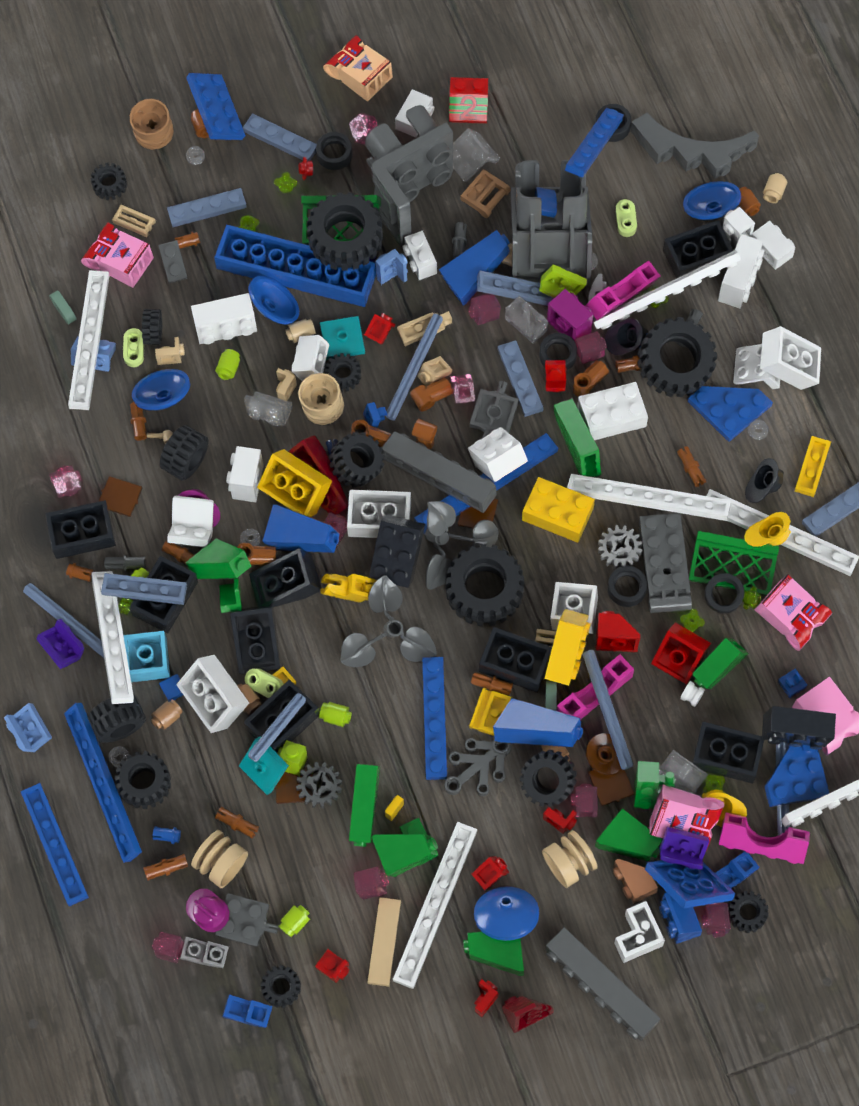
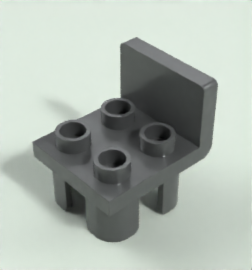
[365,105,453,246]
[510,160,592,286]

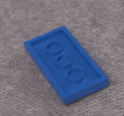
[186,73,246,140]

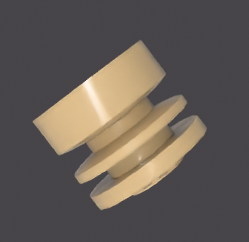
[298,373,344,425]
[191,830,248,888]
[542,830,598,888]

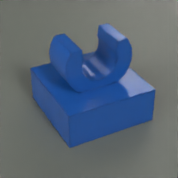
[363,402,387,428]
[778,668,807,698]

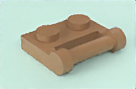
[460,169,511,218]

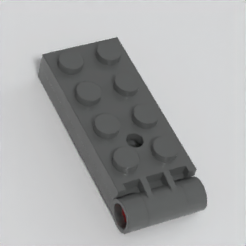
[639,513,692,613]

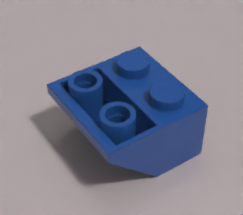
[659,893,702,944]

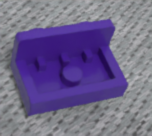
[36,619,84,669]
[660,827,709,869]

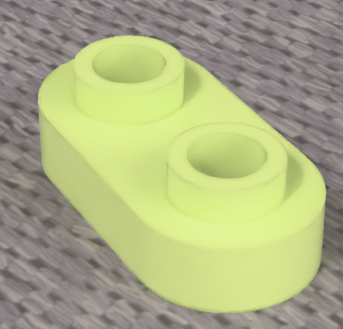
[615,199,637,237]
[123,328,144,367]
[245,669,284,698]

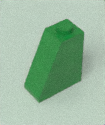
[186,538,251,579]
[692,638,749,689]
[595,809,663,862]
[371,834,439,877]
[463,932,524,976]

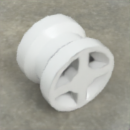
[680,681,705,707]

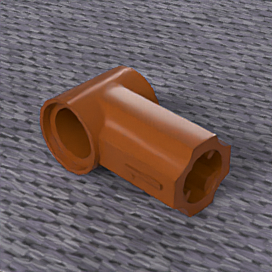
[573,360,609,397]
[410,377,453,412]
[351,419,391,448]
[412,419,438,449]
[237,543,276,565]

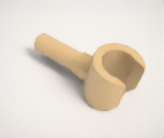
[147,430,173,444]

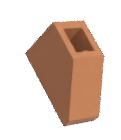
[612,859,658,904]

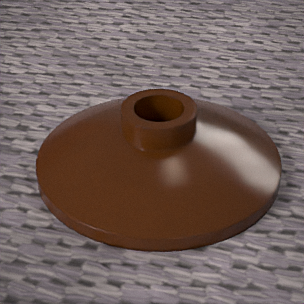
[586,733,621,775]

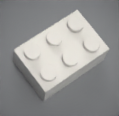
[718,234,765,309]
[191,293,257,344]
[760,326,821,390]
[578,382,648,440]
[347,490,411,538]
[176,655,249,733]

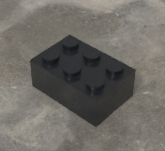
[663,220,733,279]
[45,500,116,559]
[369,514,425,588]
[129,556,198,633]
[479,627,552,693]
[244,679,319,753]
[762,706,836,750]
[691,722,764,784]

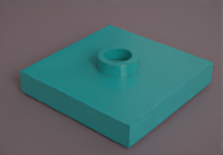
[320,316,365,360]
[239,737,289,795]

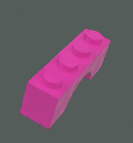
[586,261,660,321]
[556,654,634,720]
[719,812,810,864]

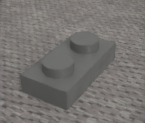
[158,240,188,283]

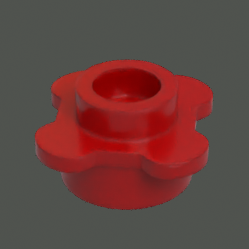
[298,157,313,180]

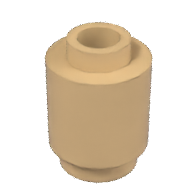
[763,173,787,203]
[285,319,316,343]

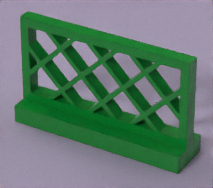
[301,195,381,244]
[689,531,779,596]

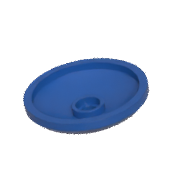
[683,181,741,220]
[249,276,299,324]
[132,369,190,411]
[474,886,539,941]

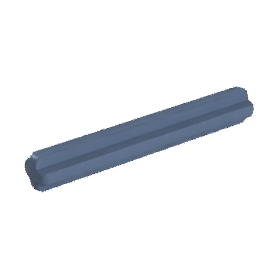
[248,693,306,762]

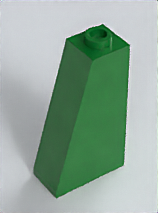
[554,399,601,477]
[349,764,380,847]

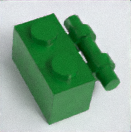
[634,761,676,809]

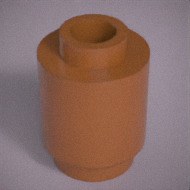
[191,109,209,138]
[738,187,761,216]

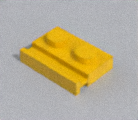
[469,688,512,736]

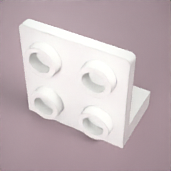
[733,344,780,389]
[167,496,214,547]

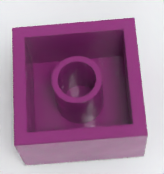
[547,289,593,345]

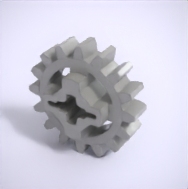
[598,525,642,569]

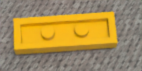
[794,436,831,497]

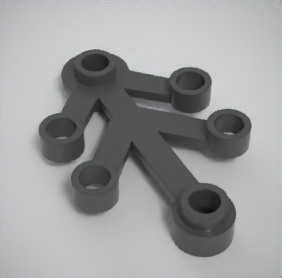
[445,738,512,796]

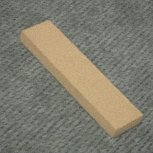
[368,897,401,987]

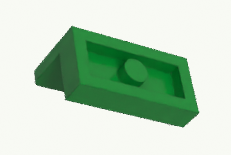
[219,577,242,613]

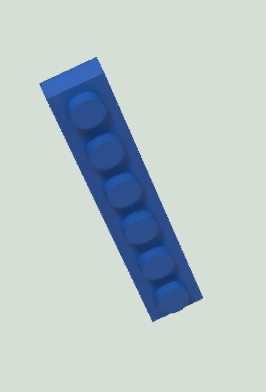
[565,108,624,178]
[422,657,447,780]
[20,783,89,907]

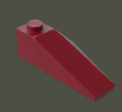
[288,435,349,517]
[502,996,554,1033]

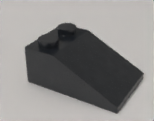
[249,548,322,607]
[230,605,280,674]

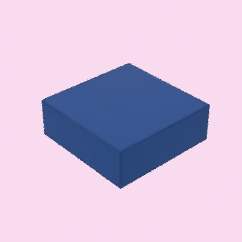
[159,674,183,702]

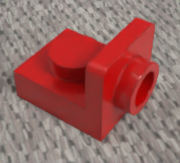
[364,313,396,344]
[545,360,567,392]
[543,807,577,834]
[472,856,509,890]
[315,949,350,983]
[474,979,498,1017]

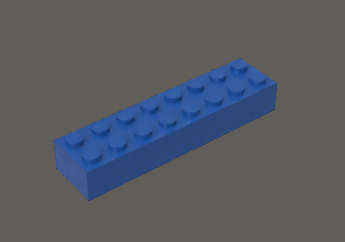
[214,225,376,307]

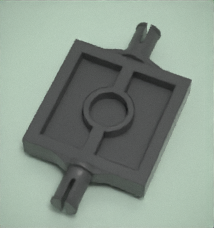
[470,381,519,439]
[215,893,279,947]

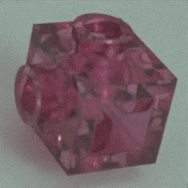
[349,113,378,145]
[49,465,83,498]

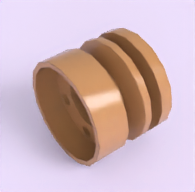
[129,99,174,150]

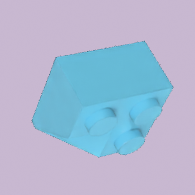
[123,631,170,682]

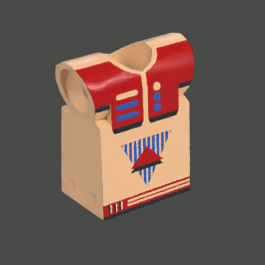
[323,35,393,102]

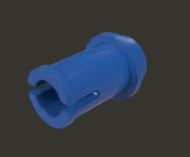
[153,826,181,844]

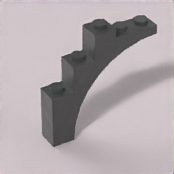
[631,112,759,179]

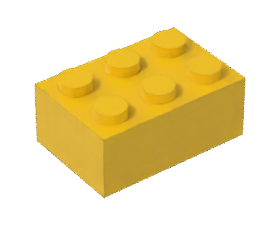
[257,449,332,517]
[522,477,595,543]
[544,609,591,686]

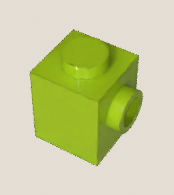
[277,740,307,776]

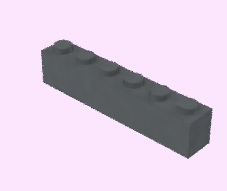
[382,431,497,513]
[546,927,661,1041]

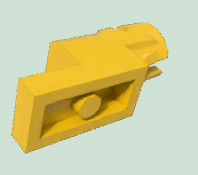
[320,574,377,603]

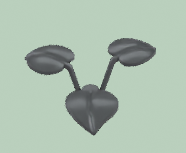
[425,501,499,590]
[340,575,437,667]

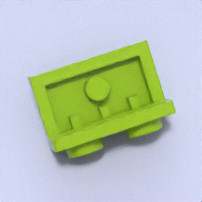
[539,264,587,298]

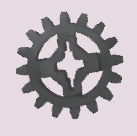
[296,762,342,809]

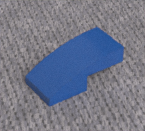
[535,187,557,218]
[715,852,760,889]
[222,995,272,1028]

